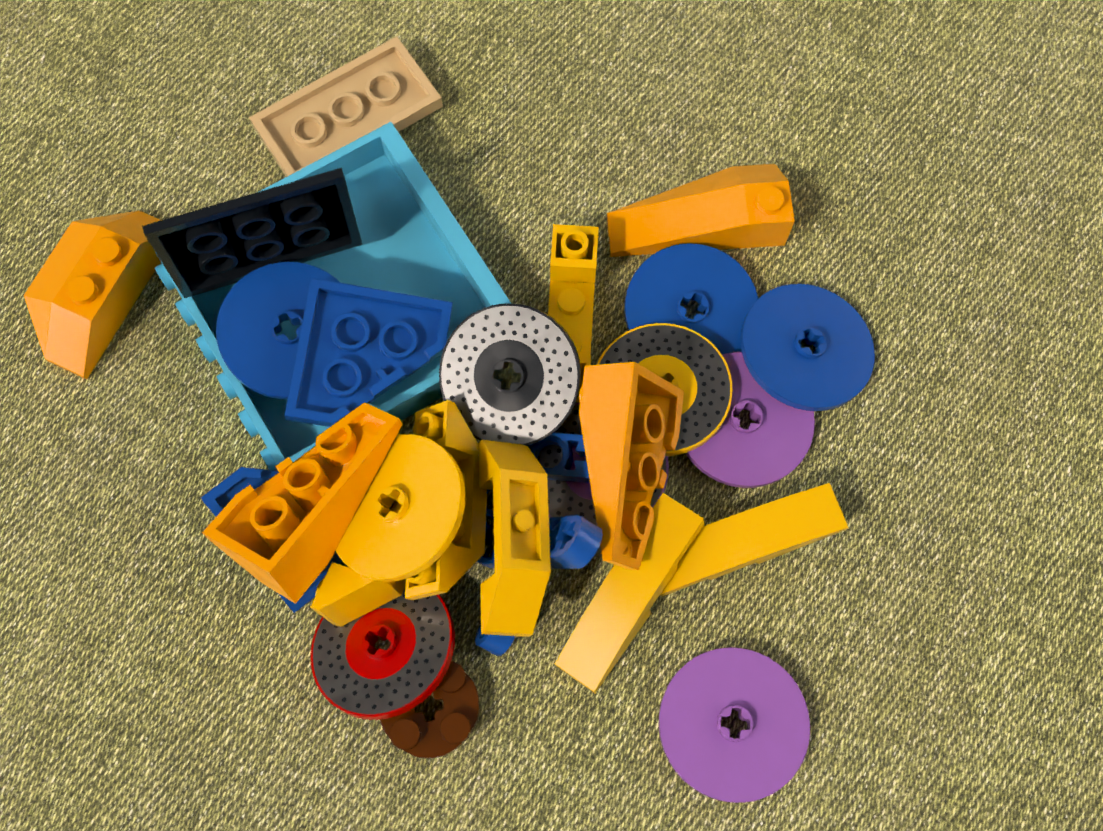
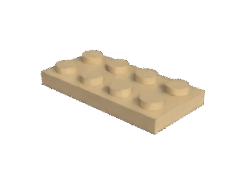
[249,36,443,177]

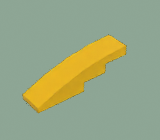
[659,483,849,596]
[554,493,705,694]

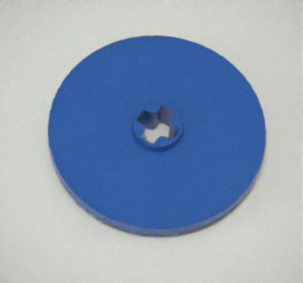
[624,243,758,355]
[216,262,340,399]
[740,284,875,411]

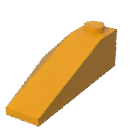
[607,164,795,257]
[579,362,684,570]
[202,402,403,604]

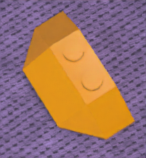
[24,210,161,380]

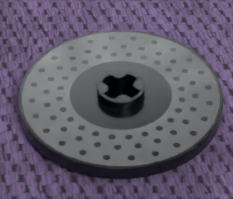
[439,303,581,446]

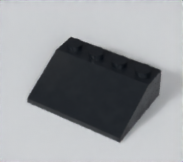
[142,168,363,298]

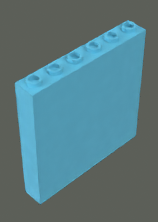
[154,122,511,471]

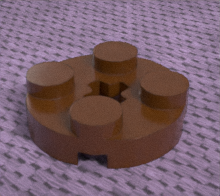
[380,661,480,759]

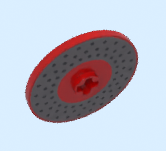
[310,589,455,720]

